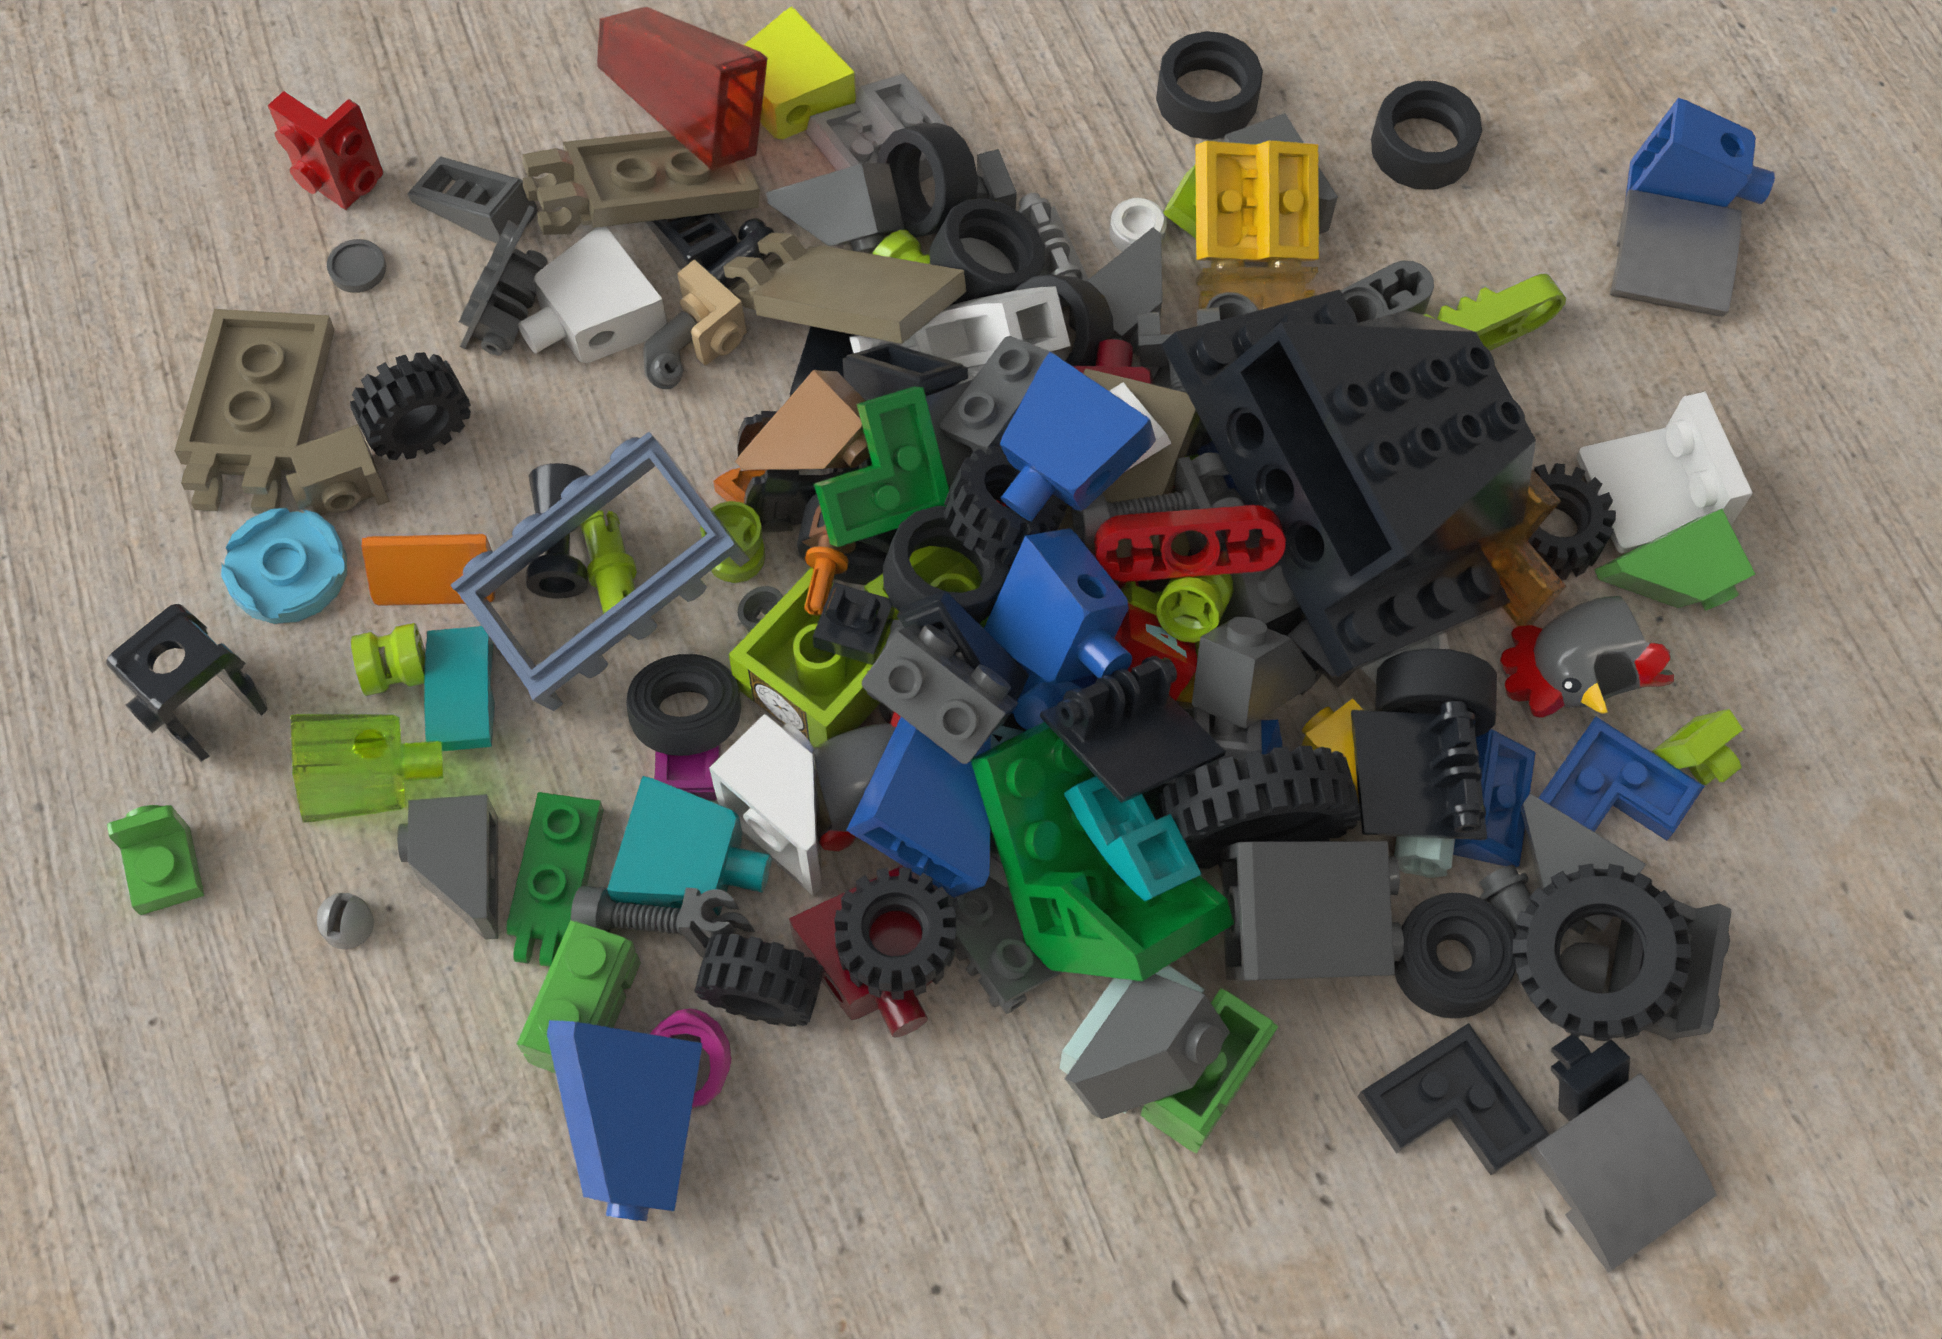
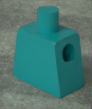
[607,776,772,916]

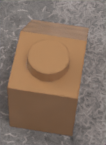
[735,370,870,470]

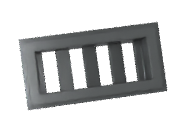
[408,156,537,243]

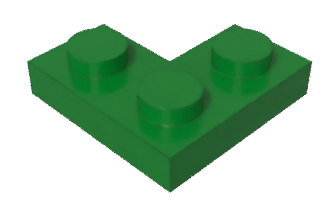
[814,386,949,547]

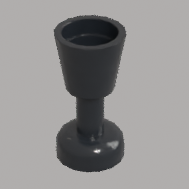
[526,463,588,599]

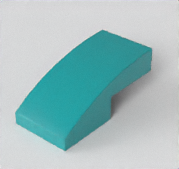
[424,626,495,753]
[1064,777,1201,901]

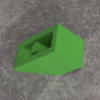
[1594,508,1756,611]

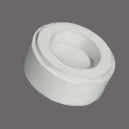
[1109,198,1167,252]

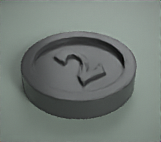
[327,239,386,293]

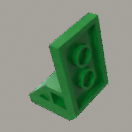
[971,722,1234,981]

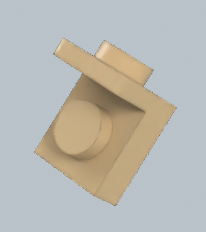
[677,260,747,366]

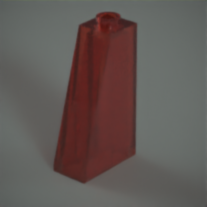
[597,6,768,170]

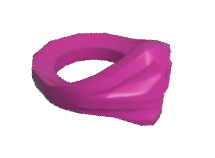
[650,1008,732,1109]

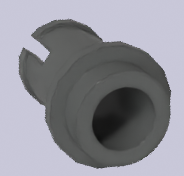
[1479,865,1531,938]

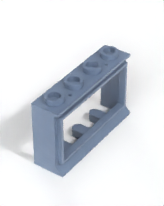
[451,432,750,711]

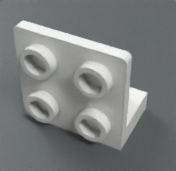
[1577,392,1753,554]

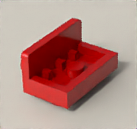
[267,91,383,210]

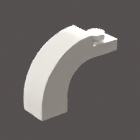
[849,286,1071,367]

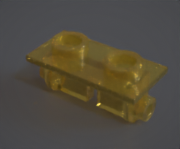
[1196,258,1318,309]

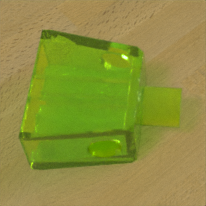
[290,714,444,823]

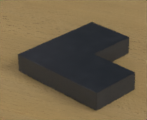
[1358,1023,1550,1175]

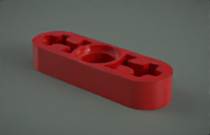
[1094,505,1285,582]

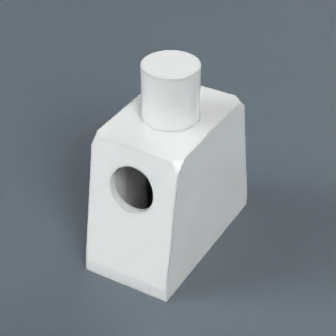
[518,227,667,363]

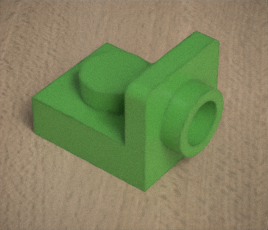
[107,805,205,916]

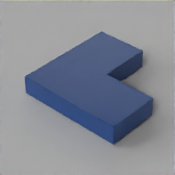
[1539,716,1705,841]

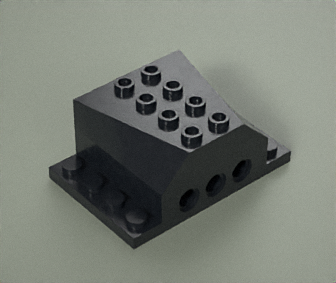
[1161,289,1536,677]

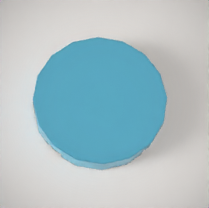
[221,508,347,624]

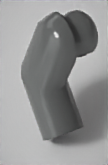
[643,311,697,389]

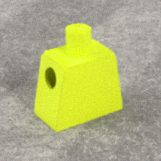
[717,6,856,140]

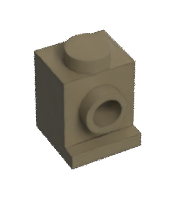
[286,424,390,516]

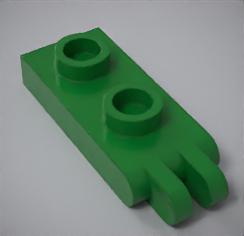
[506,792,604,967]

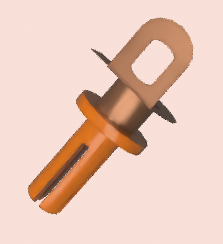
[802,505,856,616]

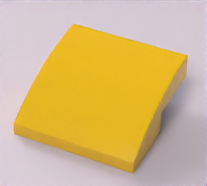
[1195,140,1319,262]

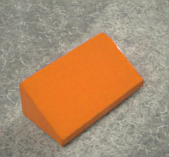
[361,534,495,606]

